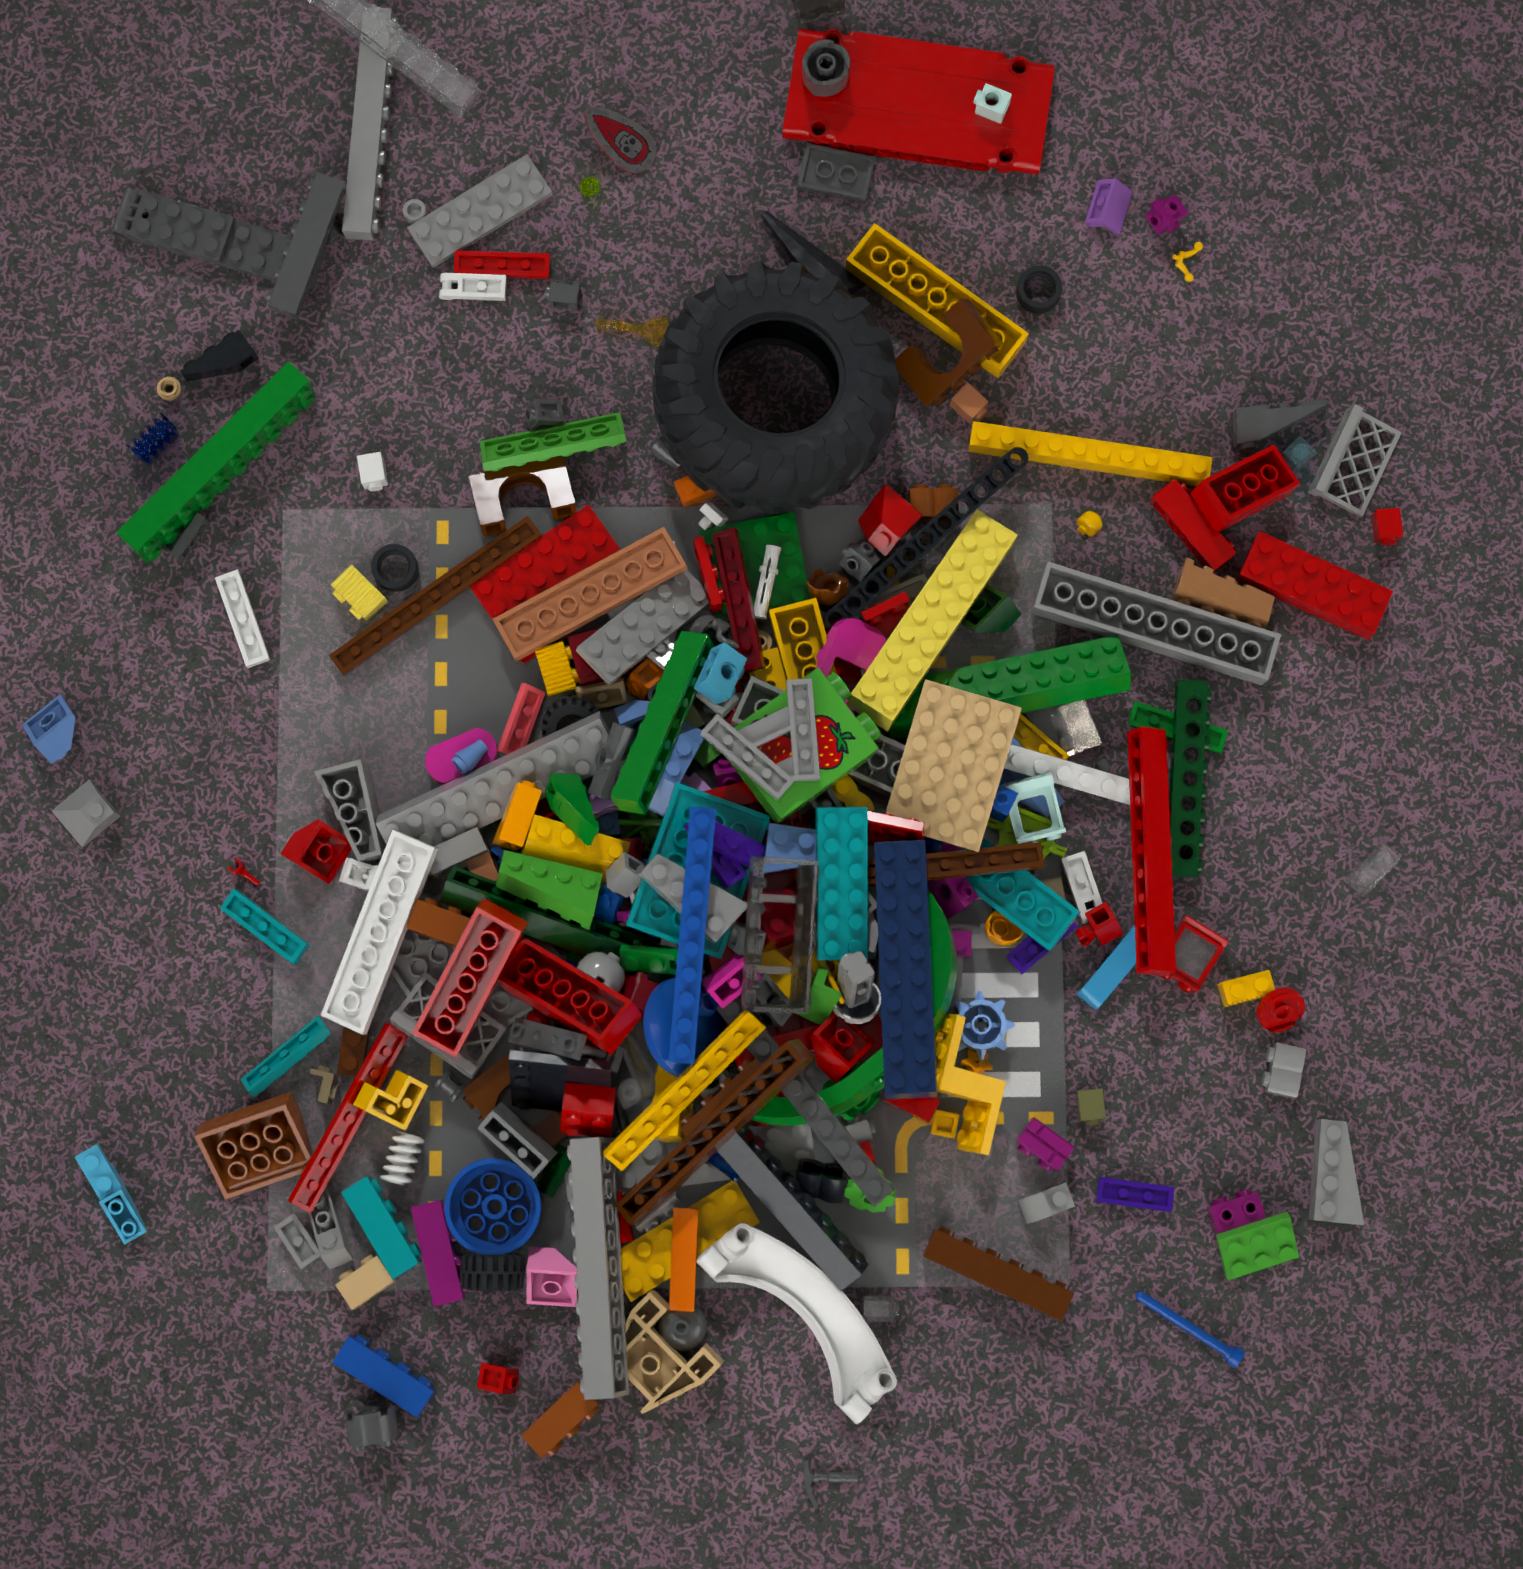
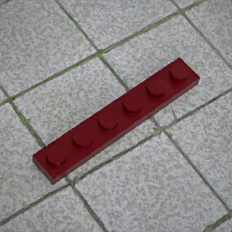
[712,527,766,674]

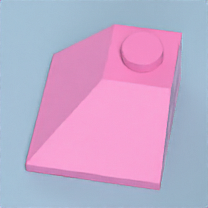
[526,1247,577,1307]

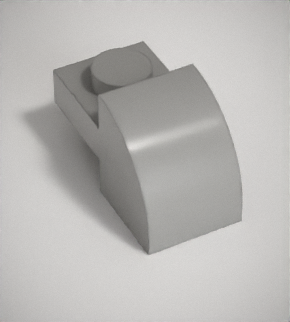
[1017,1183,1075,1224]

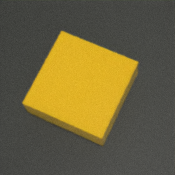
[930,1109,960,1139]

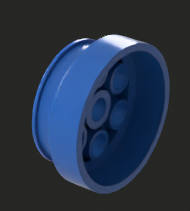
[444,1158,542,1254]

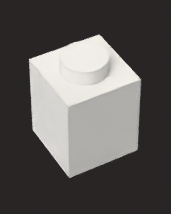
[357,452,388,491]

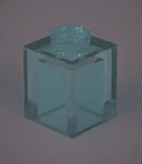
[1281,436,1317,475]

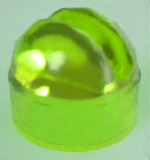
[580,177,601,197]

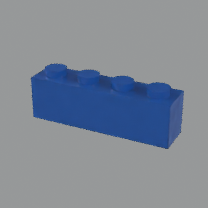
[332,1334,436,1417]

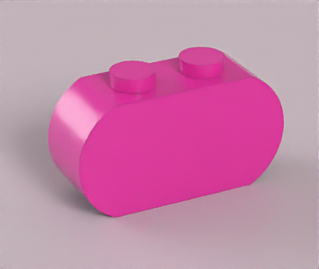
[425,728,499,785]

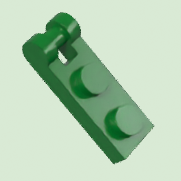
[619,944,678,975]

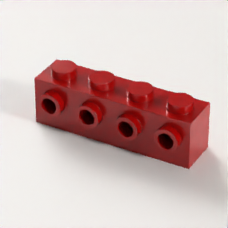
[1150,479,1237,573]

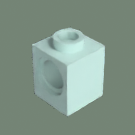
[973,83,1012,124]

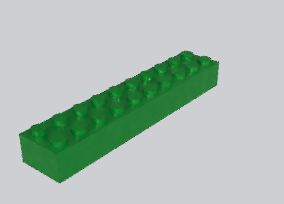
[116,361,316,564]
[889,635,1131,740]

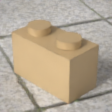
[336,1254,397,1310]

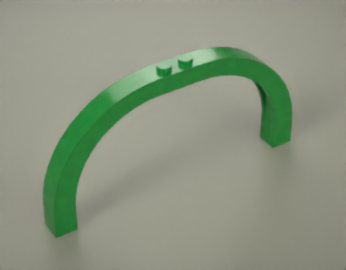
[711,890,957,1126]

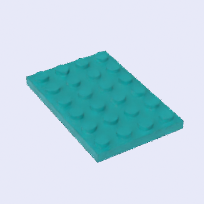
[625,782,771,959]

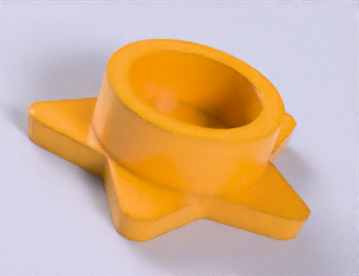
[960,1050,993,1074]

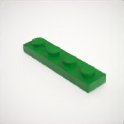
[1127,701,1228,754]

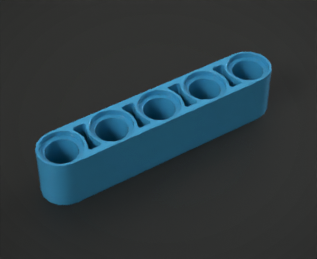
[1077,925,1136,1010]

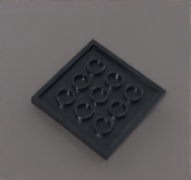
[509,1050,612,1111]

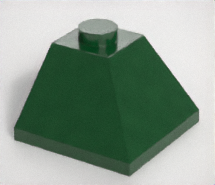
[961,584,1022,633]

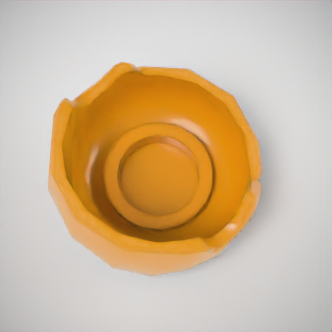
[984,910,1024,946]

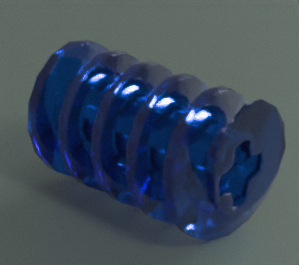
[126,412,180,465]

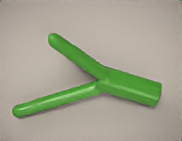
[618,812,663,838]

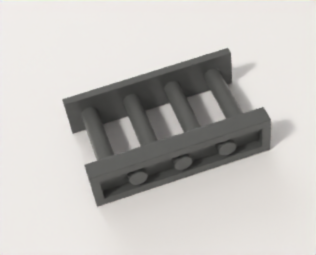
[508,1017,625,1073]

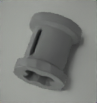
[434,1069,467,1102]

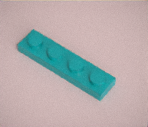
[220,888,310,965]
[241,1015,331,1097]

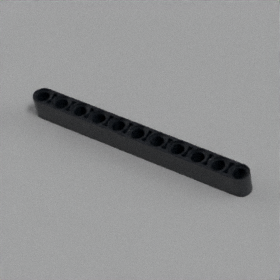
[823,447,1029,631]

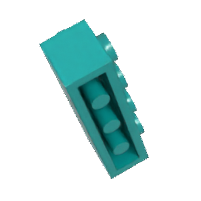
[341,1176,423,1279]

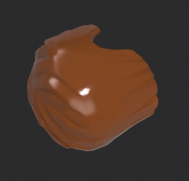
[806,568,849,606]

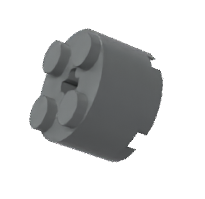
[802,40,850,96]
[344,1403,399,1451]

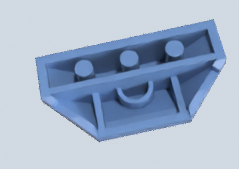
[648,722,704,816]

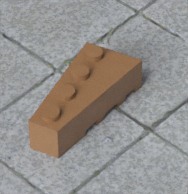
[1171,558,1275,629]

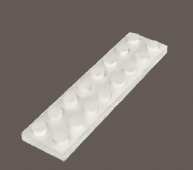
[321,830,438,1035]

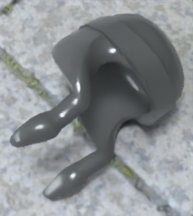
[689,615,739,649]

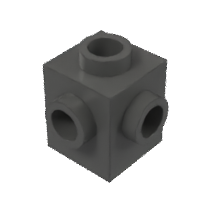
[839,539,883,582]

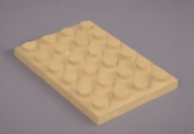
[886,679,1022,852]

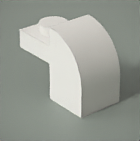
[339,858,378,891]

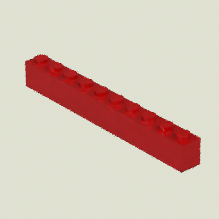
[1127,726,1177,976]

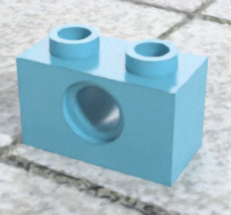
[694,642,747,704]

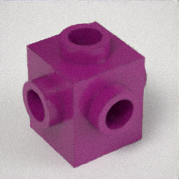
[1145,194,1189,235]

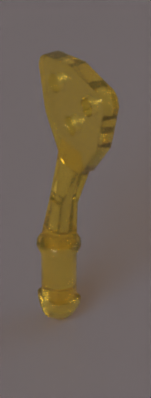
[594,317,669,347]

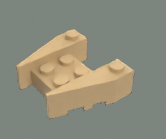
[625,1289,724,1414]

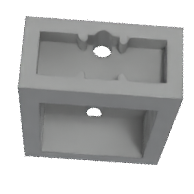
[429,827,492,880]

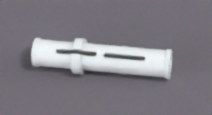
[754,545,781,620]

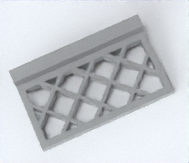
[1307,404,1402,517]
[390,972,507,1079]

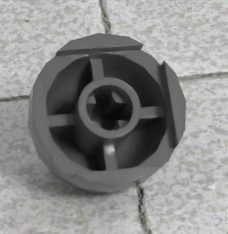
[657,1305,707,1352]

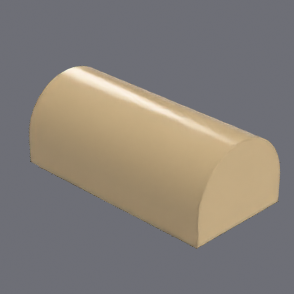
[575,678,628,709]

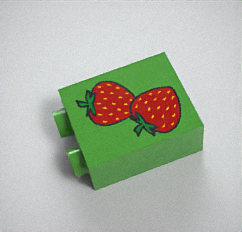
[726,667,881,824]

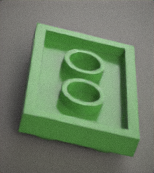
[1216,1212,1299,1280]

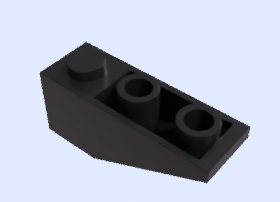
[180,329,259,381]

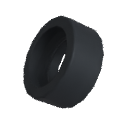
[1016,265,1062,314]
[371,544,419,592]

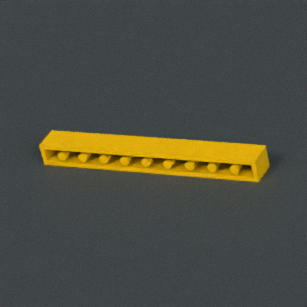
[968,421,1212,486]

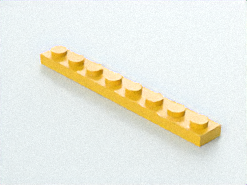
[603,1008,766,1171]

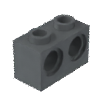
[739,972,797,1027]

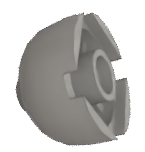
[576,952,625,993]

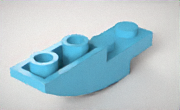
[75,1143,147,1245]

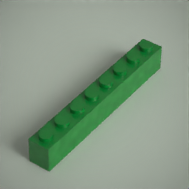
[610,631,715,815]

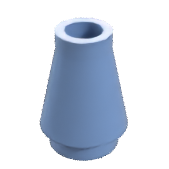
[451,739,489,775]

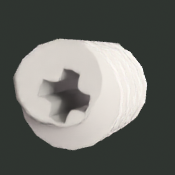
[380,1130,425,1186]

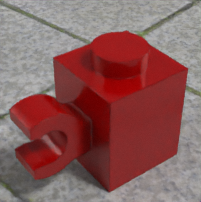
[1075,902,1124,947]

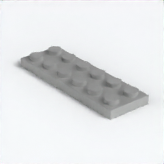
[407,154,553,268]
[576,570,709,686]

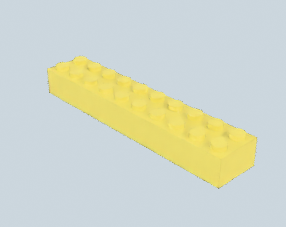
[846,509,1018,732]

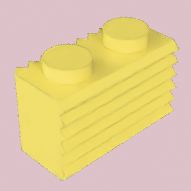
[331,564,388,622]

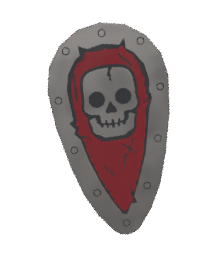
[584,107,656,173]

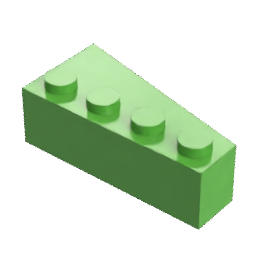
[496,850,603,930]

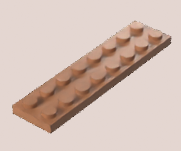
[493,527,688,662]

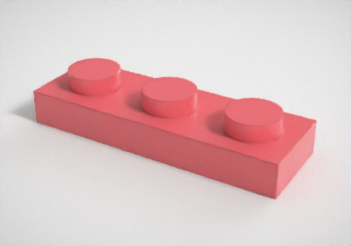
[497,683,546,755]

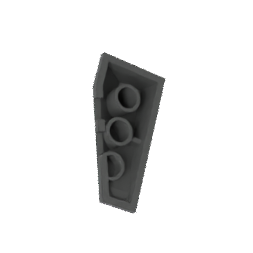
[1228,400,1327,452]

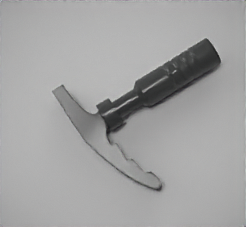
[804,1459,858,1508]

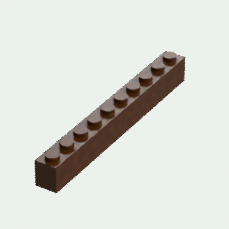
[615,1039,815,1225]

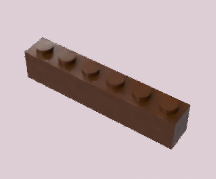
[922,1226,1074,1321]

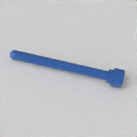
[1135,1291,1245,1368]

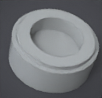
[403,199,427,224]

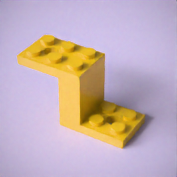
[935,1014,1006,1155]

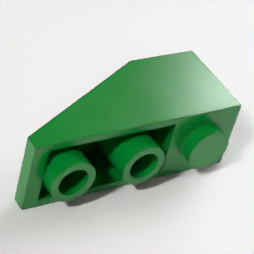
[544,773,599,845]

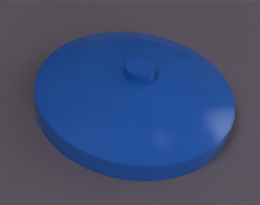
[643,977,727,1077]

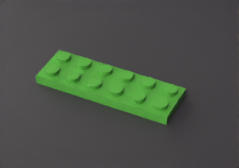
[480,412,627,471]

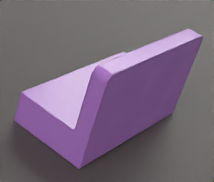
[1085,179,1132,234]

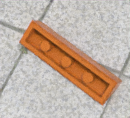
[669,1208,699,1312]

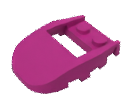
[816,618,887,717]

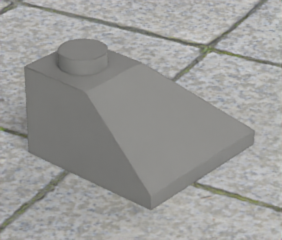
[52,779,120,848]

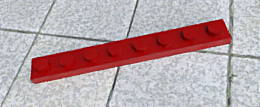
[287,1023,408,1213]

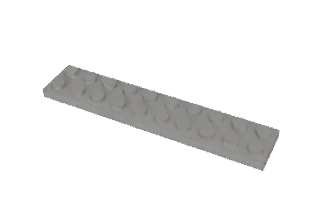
[562,1124,815,1202]

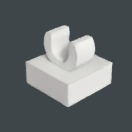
[698,503,729,530]

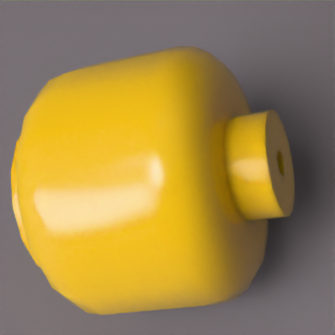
[1076,511,1103,537]

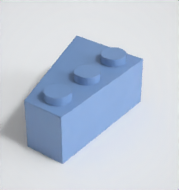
[760,823,816,875]

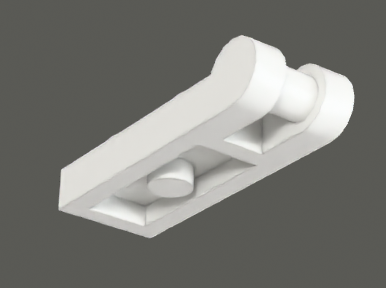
[439,273,507,301]
[1060,851,1102,924]

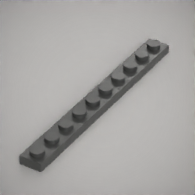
[716,996,895,1207]

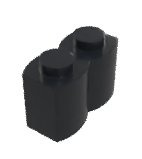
[796,1158,847,1203]

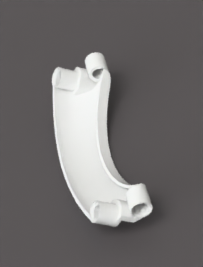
[696,1223,897,1424]

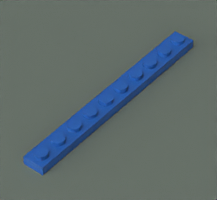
[668,806,716,1064]

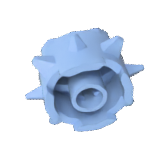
[955,991,1015,1060]

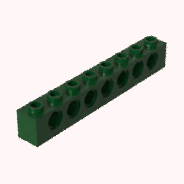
[1169,680,1212,879]

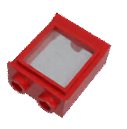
[1160,915,1229,994]

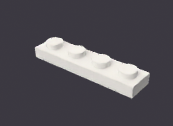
[215,569,271,668]

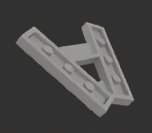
[700,678,820,801]

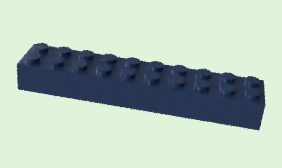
[874,840,938,1099]

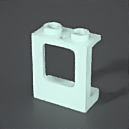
[1002,772,1066,844]

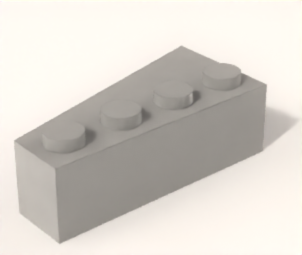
[638,854,749,943]
[1309,1119,1364,1225]

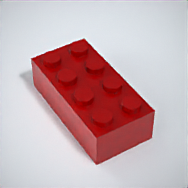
[1190,444,1301,533]

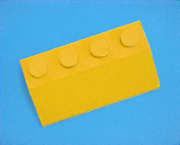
[520,814,630,884]

